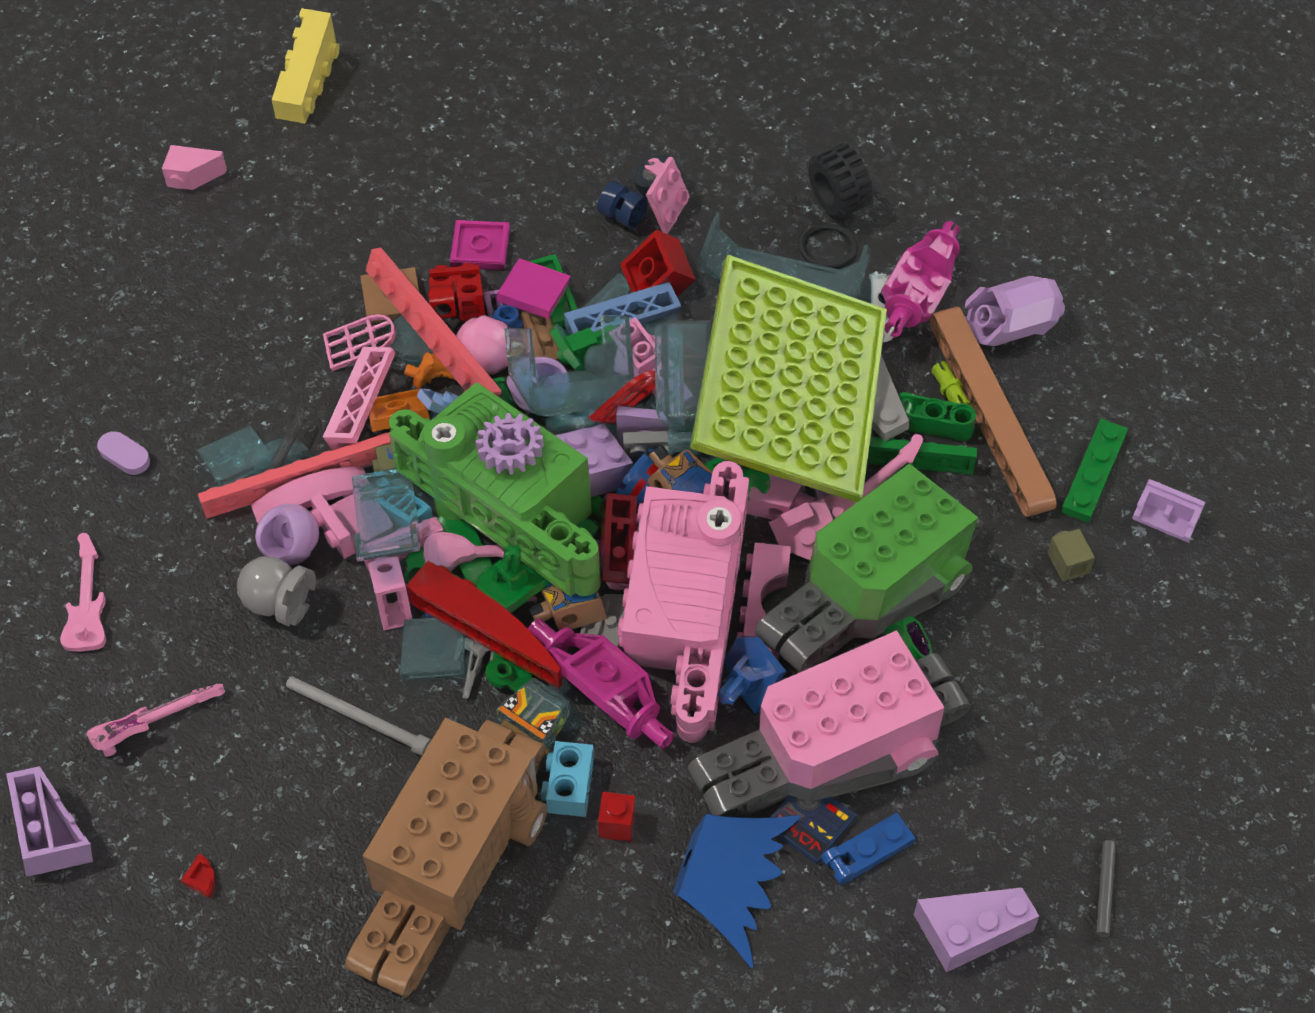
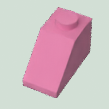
[162,145,227,190]

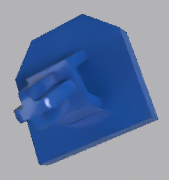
[718,636,786,714]

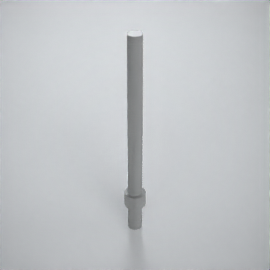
[286,676,432,756]

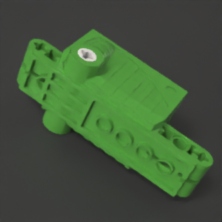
[389,382,601,597]

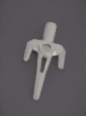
[455,638,493,700]

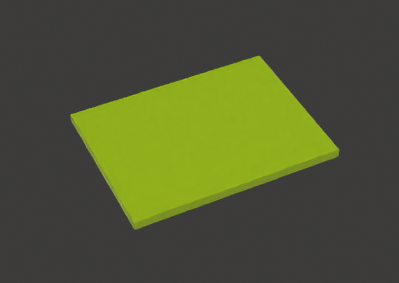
[690,255,887,502]

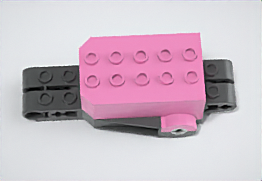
[688,630,971,818]

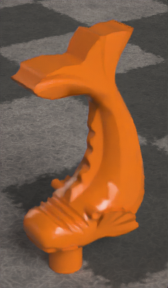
[404,352,465,392]

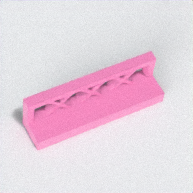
[323,347,396,451]

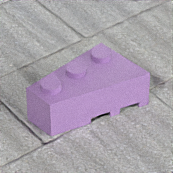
[6,766,93,877]
[914,888,1039,972]

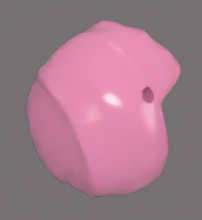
[456,316,514,376]

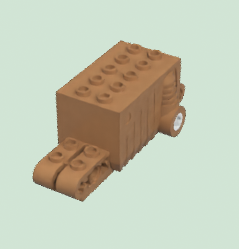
[345,717,548,998]

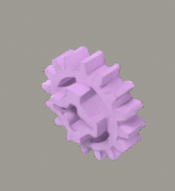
[476,413,544,475]

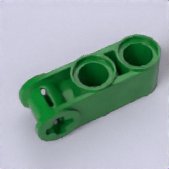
[898,392,976,441]

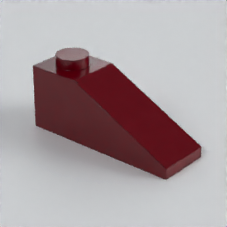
[599,493,637,584]

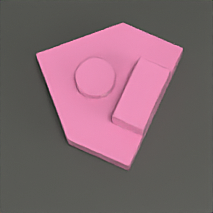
[769,497,834,560]

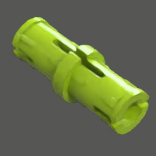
[931,361,972,407]

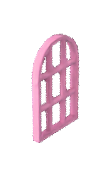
[323,314,396,371]

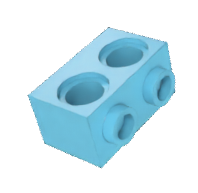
[541,741,594,817]

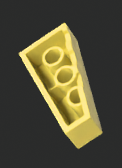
[272,8,339,124]

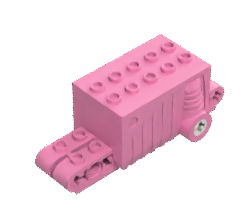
[617,461,749,743]

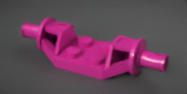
[881,221,960,337]
[528,618,675,750]

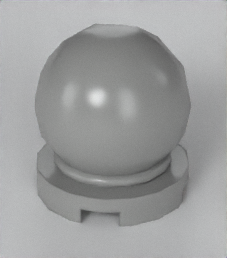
[236,556,316,626]

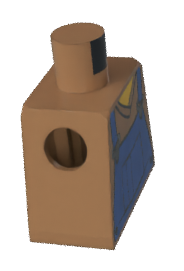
[647,444,712,494]
[529,582,607,631]

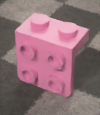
[310,488,394,559]

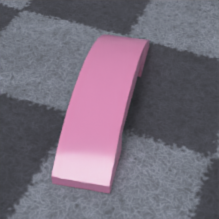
[251,466,373,523]

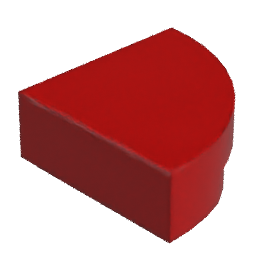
[181,853,216,899]

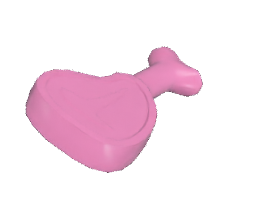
[424,532,505,571]

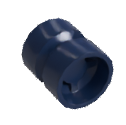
[597,181,648,229]

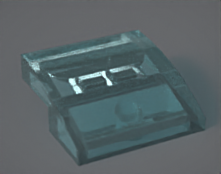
[197,426,272,487]

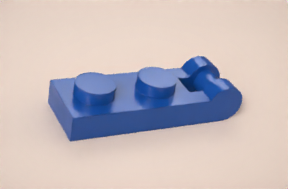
[821,813,915,885]

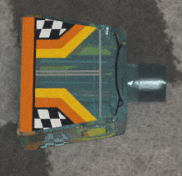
[496,678,571,755]

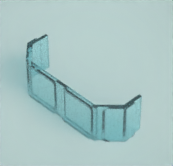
[700,212,870,299]

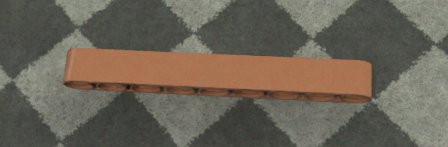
[929,307,1056,517]

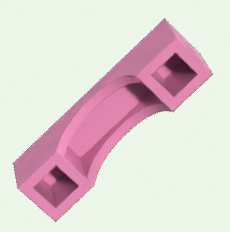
[737,542,791,660]

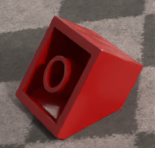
[620,230,696,297]

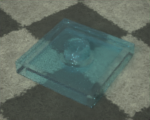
[400,618,466,679]

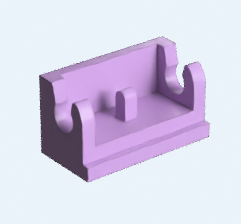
[1132,479,1205,542]

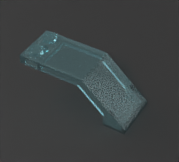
[352,469,421,562]

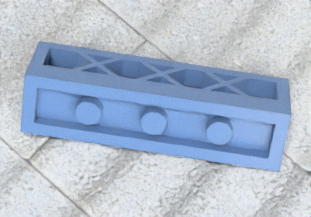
[564,282,681,335]

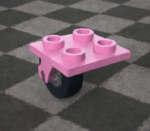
[633,155,690,234]

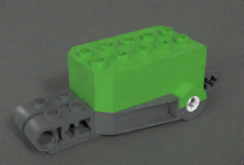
[755,463,984,673]

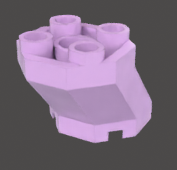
[965,276,1065,346]

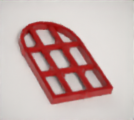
[589,370,660,425]

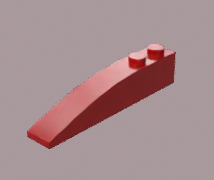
[406,561,563,689]

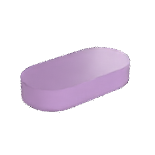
[97,432,150,475]

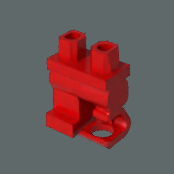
[428,262,485,321]

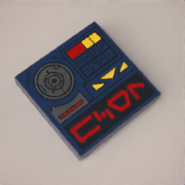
[770,795,856,865]

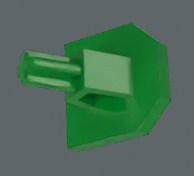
[550,323,619,385]
[477,545,550,613]

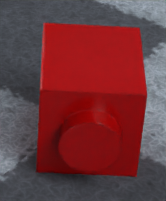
[598,792,635,842]

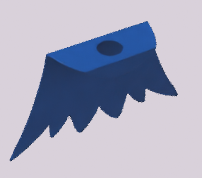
[673,814,801,968]

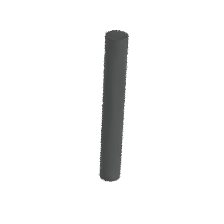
[1096,840,1116,937]

